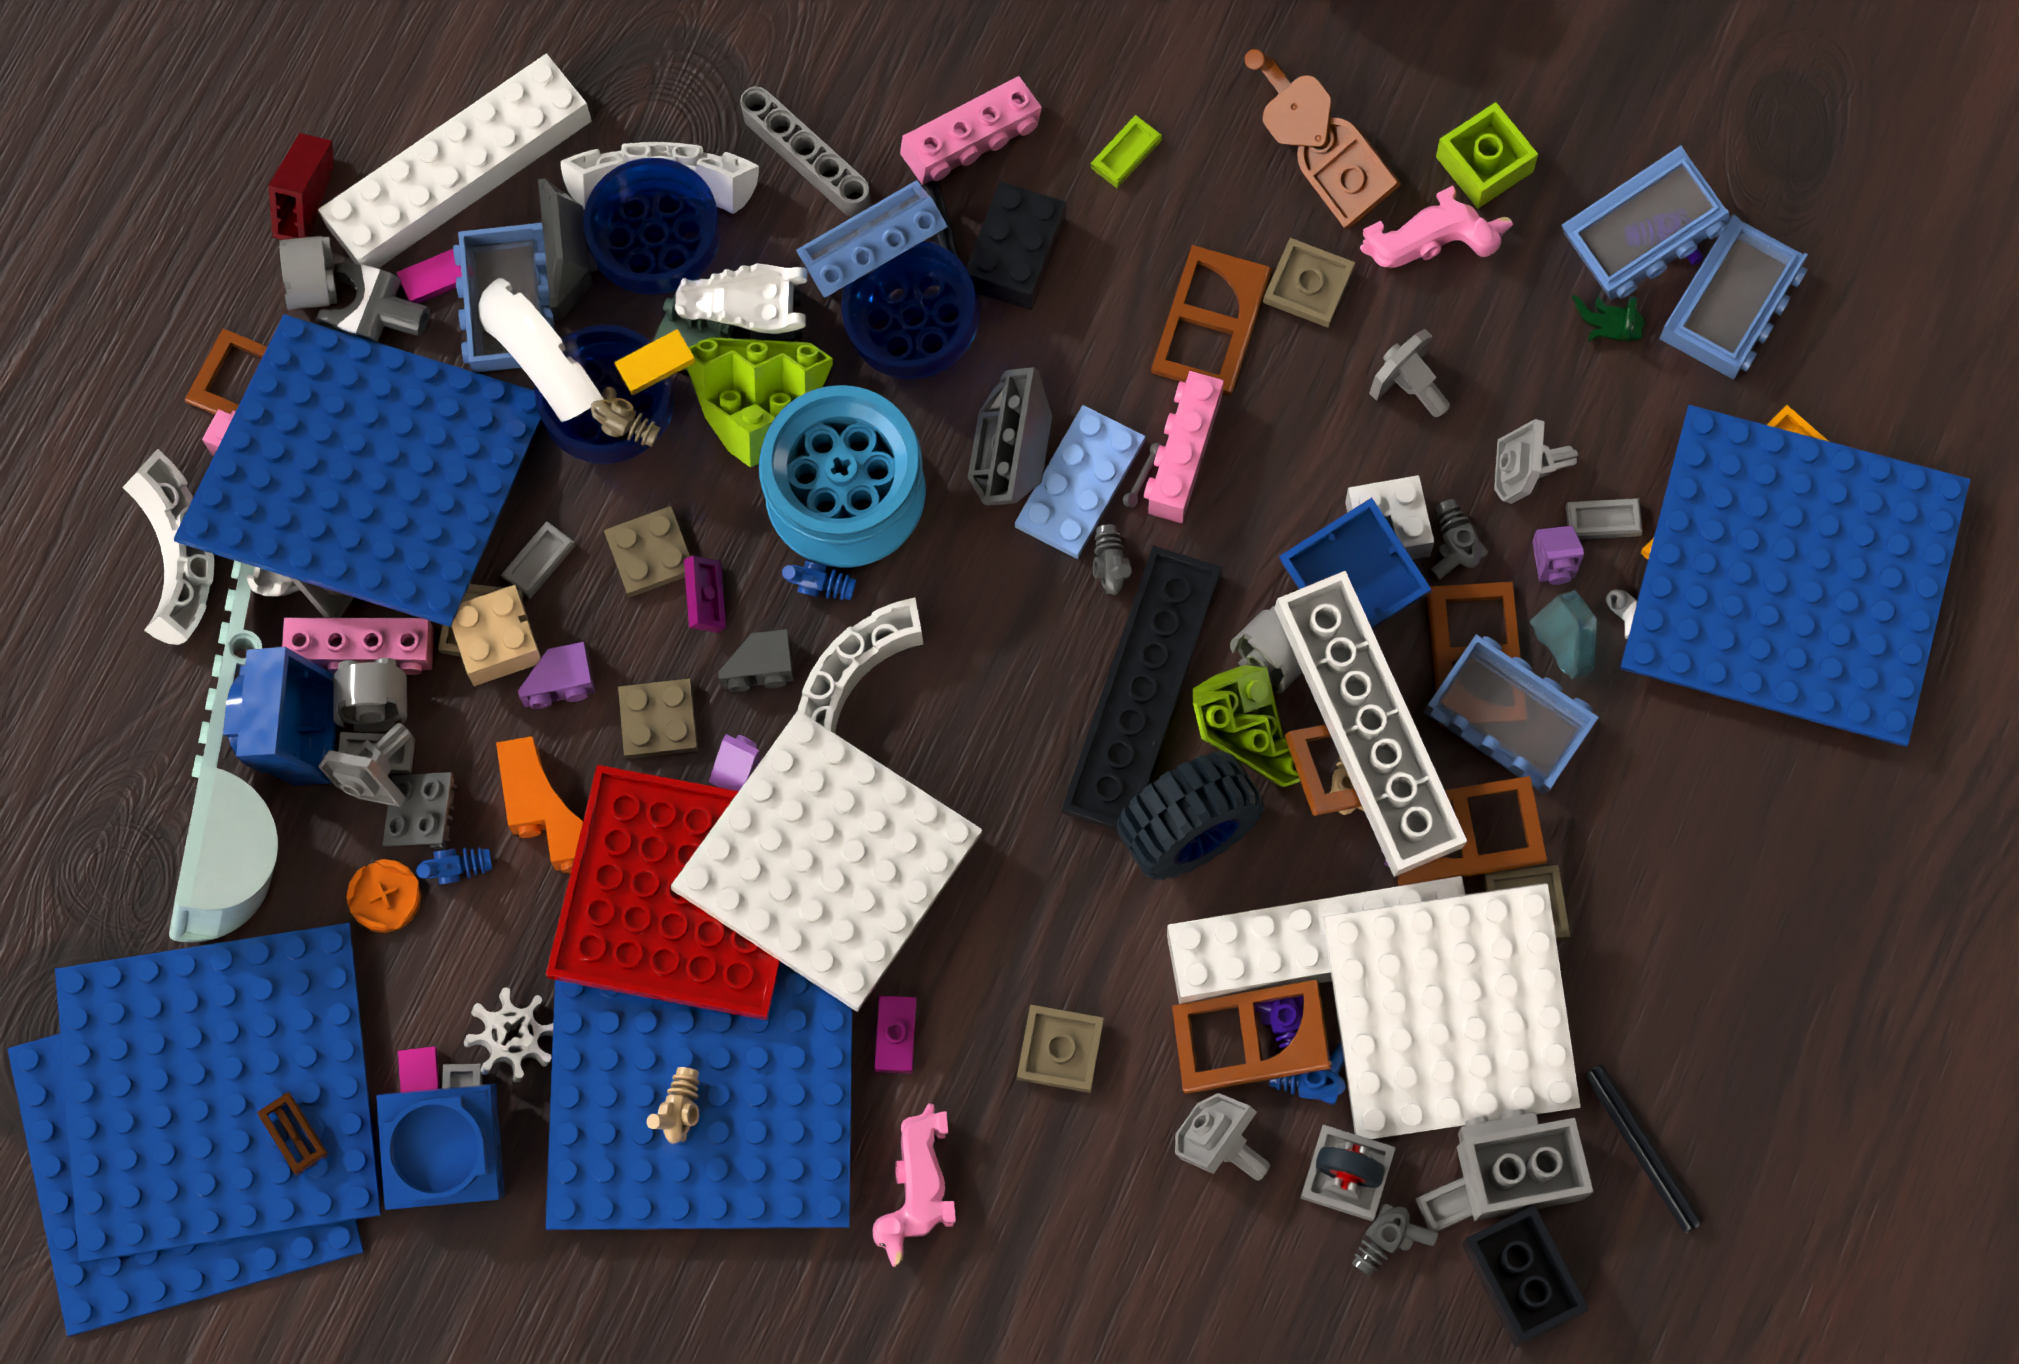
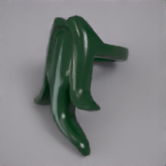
[1572,295,1645,342]

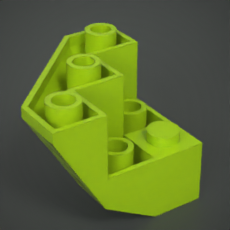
[687,337,833,468]
[1193,665,1300,787]

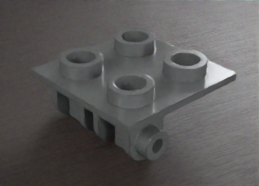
[382,772,457,850]

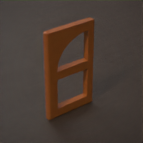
[1151,245,1272,396]
[185,328,267,415]
[1426,582,1527,728]
[1284,709,1415,816]
[1398,776,1548,886]
[1172,980,1332,1094]

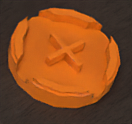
[346,859,422,933]

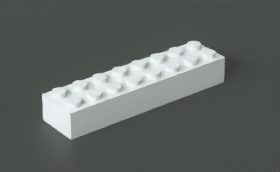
[318,53,592,269]
[1274,571,1467,877]
[1167,876,1466,1004]

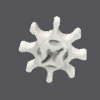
[464,987,553,1083]

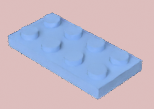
[1015,405,1145,559]

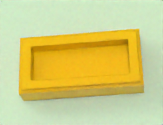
[614,329,696,396]

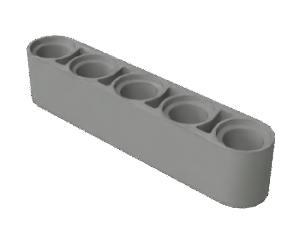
[740,86,871,217]

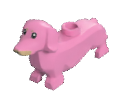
[1360,186,1513,268]
[872,1103,956,1267]

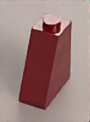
[268,133,334,240]

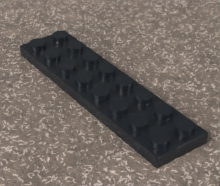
[1061,545,1222,831]

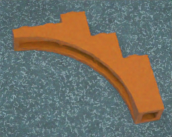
[496,736,583,873]

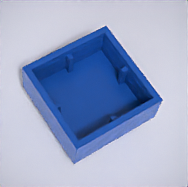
[1279,497,1431,630]
[223,647,337,786]
[376,1083,505,1210]

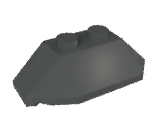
[538,178,598,321]
[968,367,1052,506]

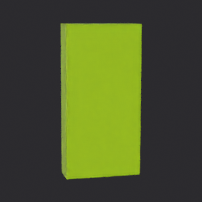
[1091,115,1162,188]

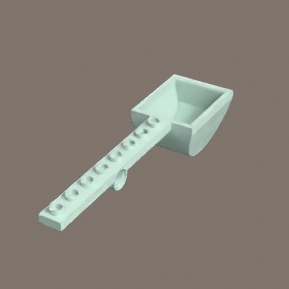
[169,560,278,942]

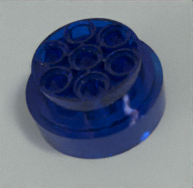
[583,158,721,294]
[841,241,980,379]
[535,325,674,464]

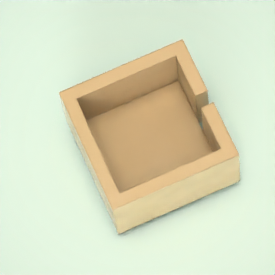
[452,585,541,686]

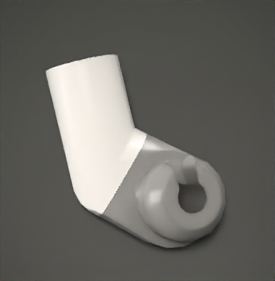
[1606,589,1637,639]

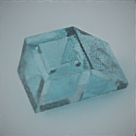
[1529,590,1597,679]

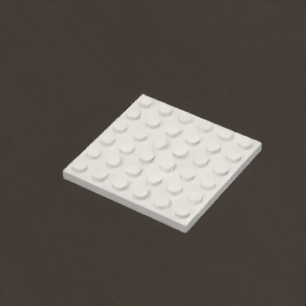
[671,710,982,1012]
[1323,883,1581,1139]

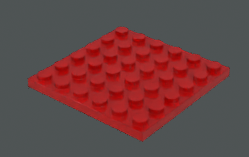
[546,765,781,1021]

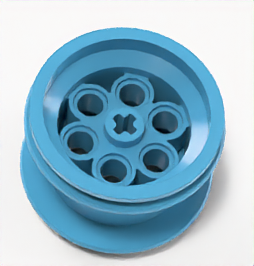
[759,385,926,568]

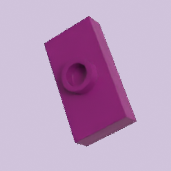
[684,555,726,633]
[875,996,917,1074]

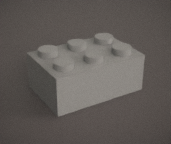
[1457,1118,1593,1221]

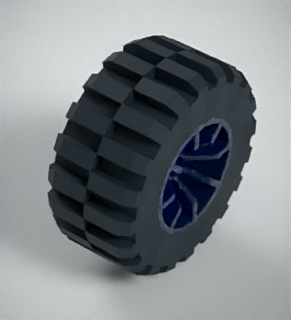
[1117,751,1264,881]

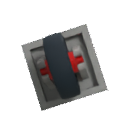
[1300,1125,1396,1222]

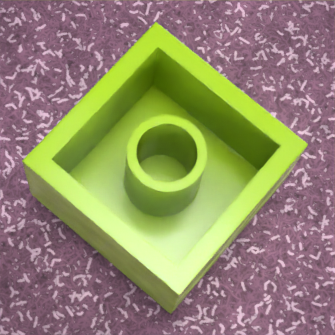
[1436,102,1538,209]

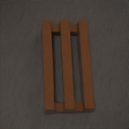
[256,1092,330,1177]

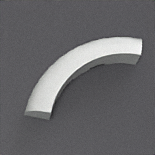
[561,142,759,214]
[478,278,603,422]
[122,449,214,645]
[798,597,923,734]

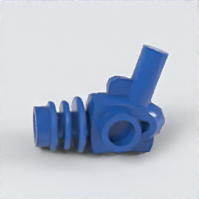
[782,561,856,601]
[416,847,492,885]
[1269,1043,1346,1105]

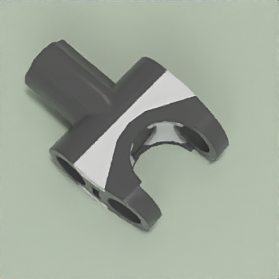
[316,263,430,343]

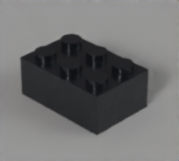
[965,181,1066,310]
[1462,1205,1589,1348]

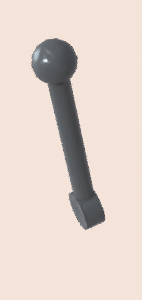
[1123,442,1162,507]

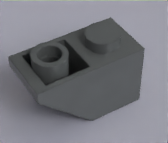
[718,629,794,692]

